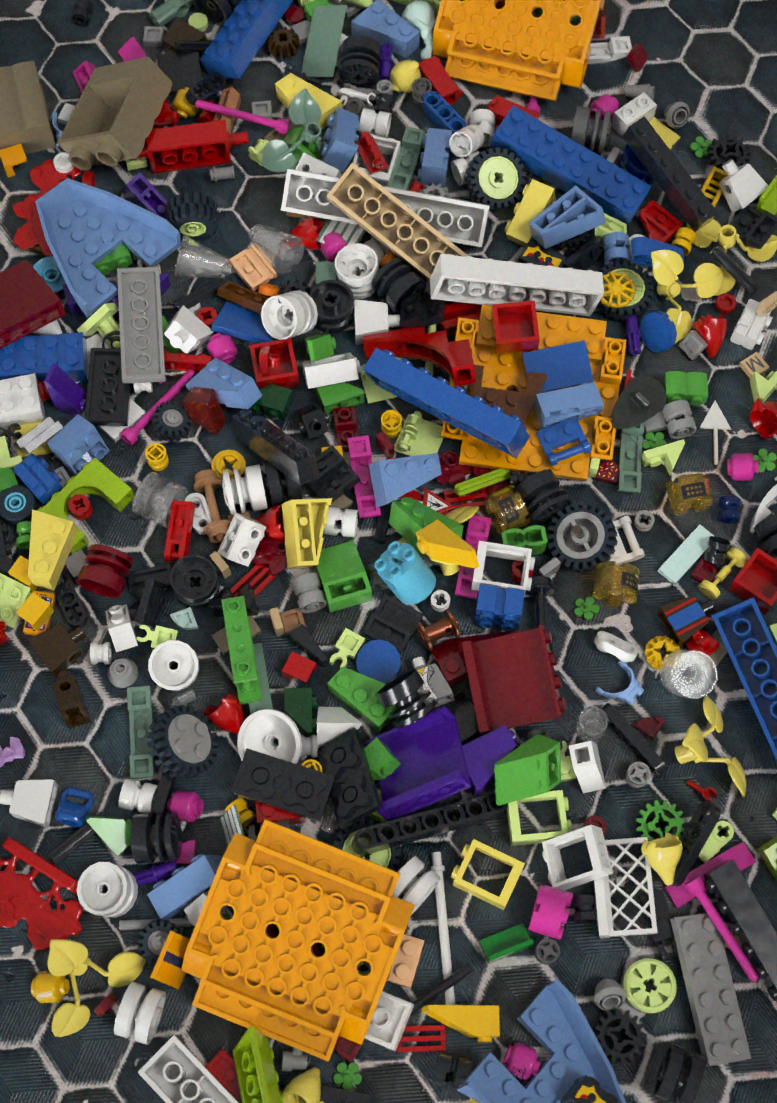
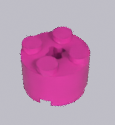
[528,884,573,940]

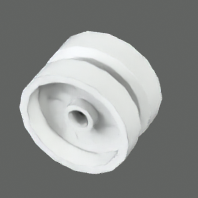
[148,640,199,691]
[392,856,441,915]
[77,862,138,918]
[114,981,166,1045]

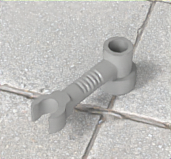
[343,80,393,97]
[282,1047,307,1072]

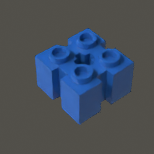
[474,584,525,631]

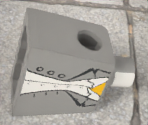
[411,657,455,708]

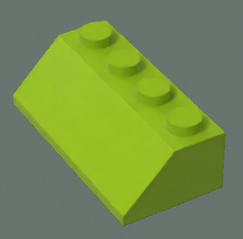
[233,1026,283,1103]

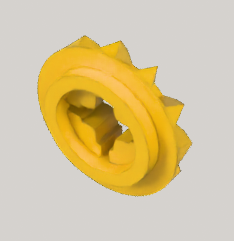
[211,450,246,481]
[645,635,681,671]

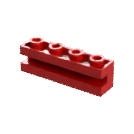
[439,302,491,337]

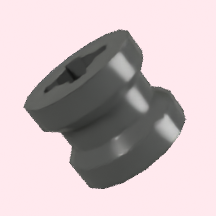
[534,938,560,965]

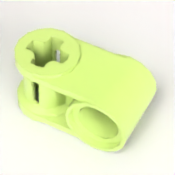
[698,821,734,863]

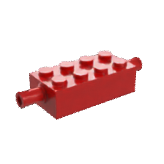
[130,120,249,174]

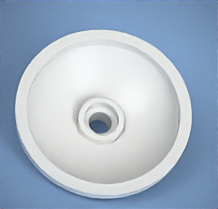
[237,709,302,764]

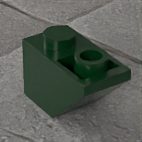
[249,384,293,421]
[284,688,317,737]

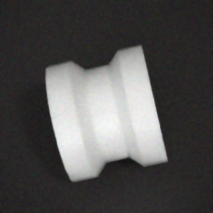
[133,382,153,394]
[90,642,112,665]

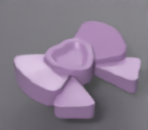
[0,737,25,767]

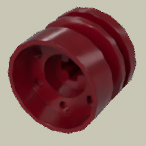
[77,544,133,598]

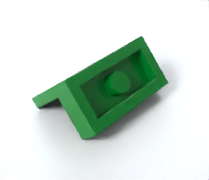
[479,923,534,964]

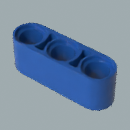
[423,91,466,135]
[631,237,685,272]

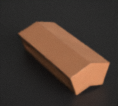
[214,87,241,134]

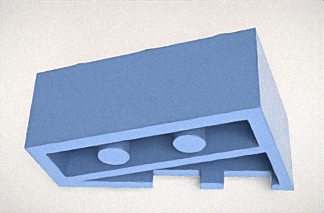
[351,0,420,58]
[320,107,360,172]
[417,128,452,188]
[529,186,605,249]
[185,358,262,410]
[533,382,604,430]
[369,453,442,508]
[147,854,222,919]

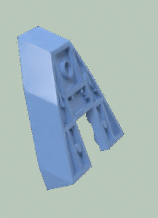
[35,178,181,318]
[457,979,626,1103]

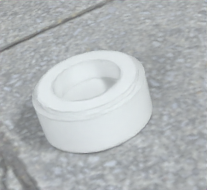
[53,152,74,173]

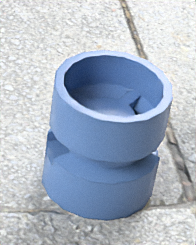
[603,232,631,267]

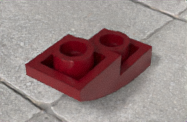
[333,406,358,452]

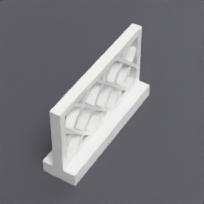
[594,837,657,939]

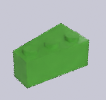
[389,497,463,555]
[327,667,395,733]

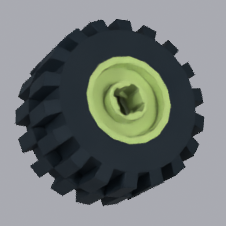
[166,192,218,241]

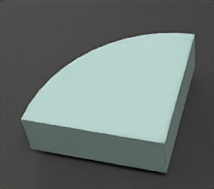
[170,607,199,630]

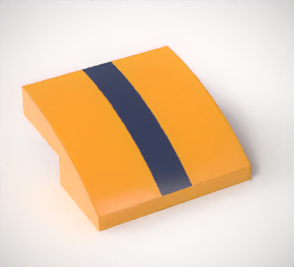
[150,931,190,990]

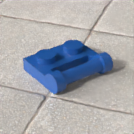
[536,417,592,467]

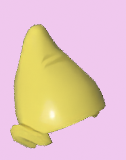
[390,59,422,93]
[641,833,683,885]
[279,1067,324,1103]

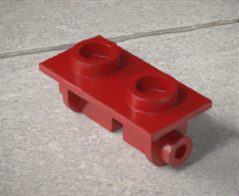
[355,131,389,175]

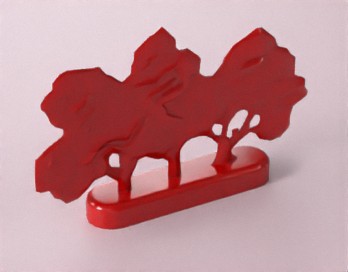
[12,159,96,256]
[0,836,83,950]

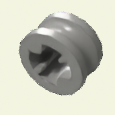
[634,510,655,532]

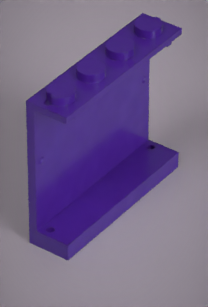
[365,706,471,821]

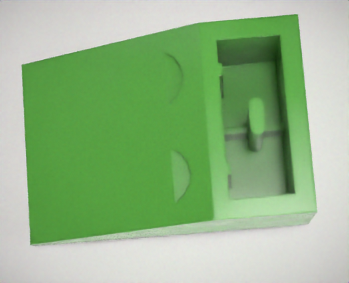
[316,541,372,612]
[494,734,561,805]

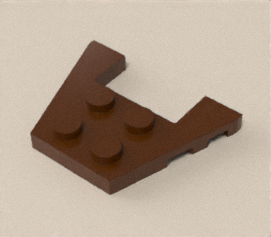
[467,365,548,425]

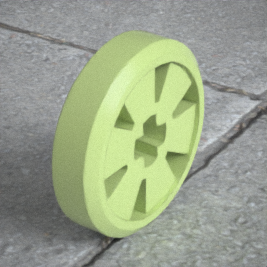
[622,958,677,1014]

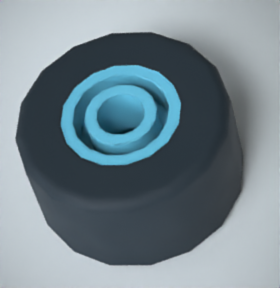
[0,485,39,528]

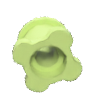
[248,139,269,166]

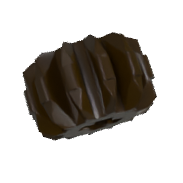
[267,26,300,61]

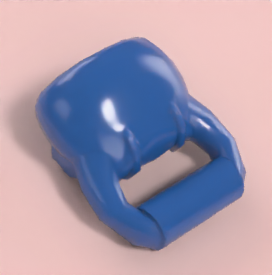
[55,787,94,827]

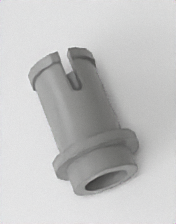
[209,166,235,183]

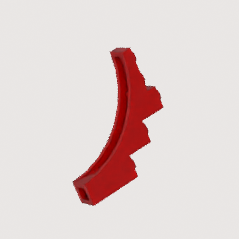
[362,327,476,386]

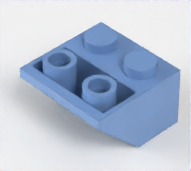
[47,414,110,476]

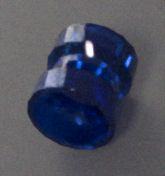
[718,495,741,524]

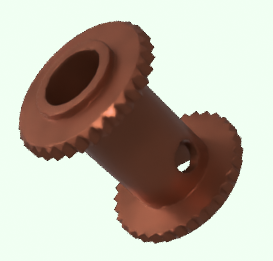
[416,609,460,651]

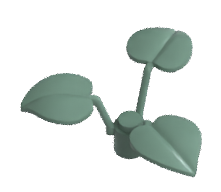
[261,89,351,176]

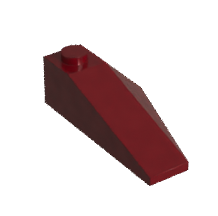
[429,630,519,687]

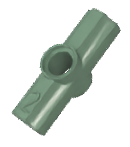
[149,0,194,27]

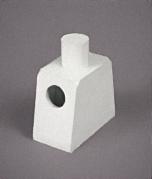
[719,159,768,212]
[354,300,401,345]
[164,305,213,353]
[0,780,58,828]

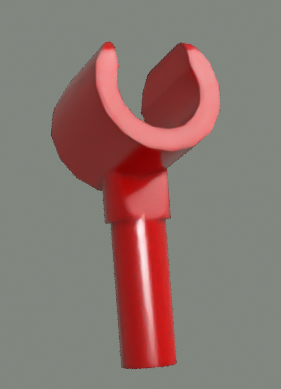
[686,780,718,802]

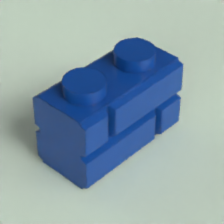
[13,454,63,505]

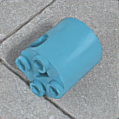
[374,541,436,605]

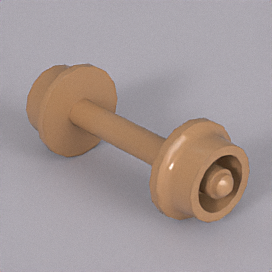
[193,469,231,543]

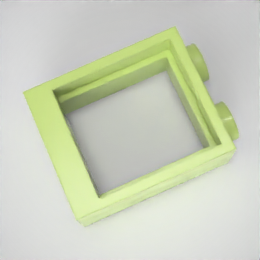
[506,790,572,846]

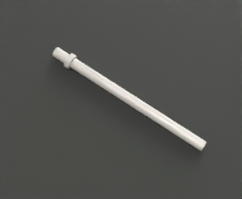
[431,852,455,1005]

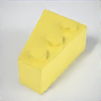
[275,73,343,130]
[505,179,556,247]
[281,498,332,569]
[28,509,78,591]

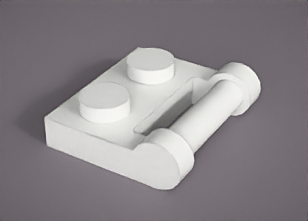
[605,516,645,569]

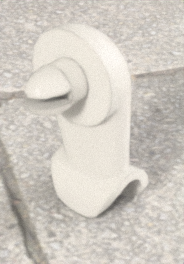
[337,88,376,109]

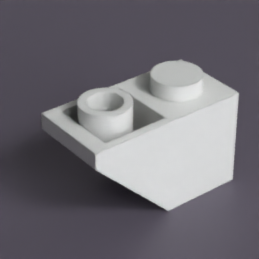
[105,604,138,652]
[569,741,606,794]

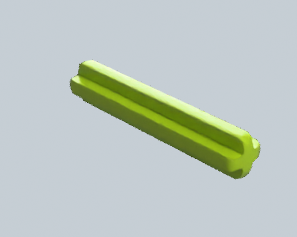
[454,468,511,496]

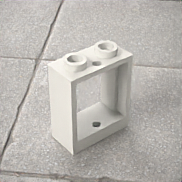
[353,134,401,186]
[301,352,361,389]
[471,541,535,597]
[542,825,613,890]

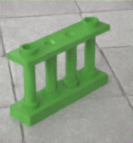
[221,596,262,704]

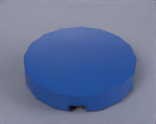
[640,311,677,353]
[356,639,401,683]

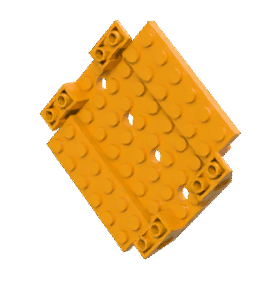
[433,0,605,102]
[441,305,626,482]
[181,819,415,1062]

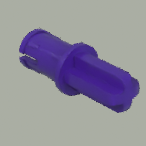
[379,43,393,81]
[625,315,642,356]
[133,861,179,886]

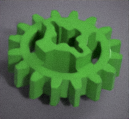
[635,800,687,841]

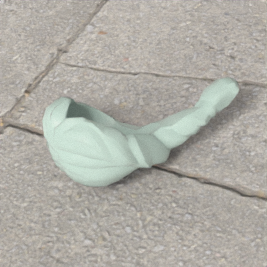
[402,0,437,60]

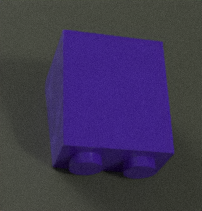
[462,725,517,798]

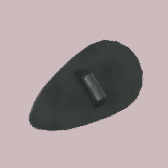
[611,375,667,429]

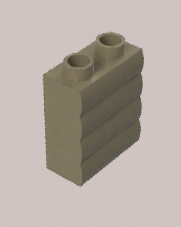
[57,57,172,171]
[0,61,56,160]

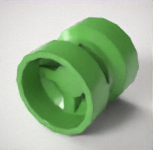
[16,521,31,550]

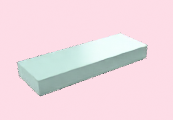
[657,525,714,585]

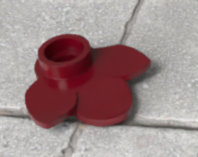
[435,451,473,488]
[252,537,287,576]

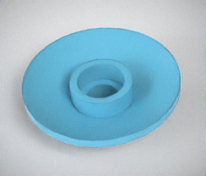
[33,256,66,293]

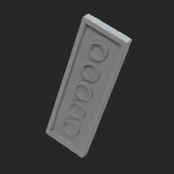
[117,267,166,384]
[670,913,751,1067]

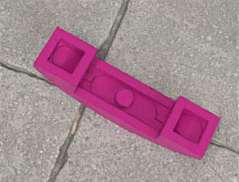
[347,436,381,519]
[455,515,492,599]
[664,842,756,909]

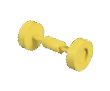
[698,547,748,600]

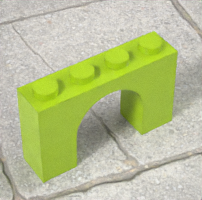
[37,458,135,555]

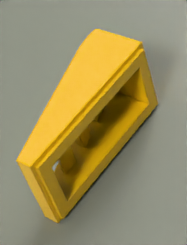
[701,166,727,207]

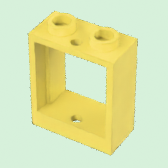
[451,839,525,910]

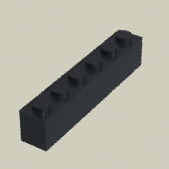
[622,116,718,232]
[232,409,319,485]
[703,859,777,1001]

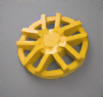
[600,271,636,308]

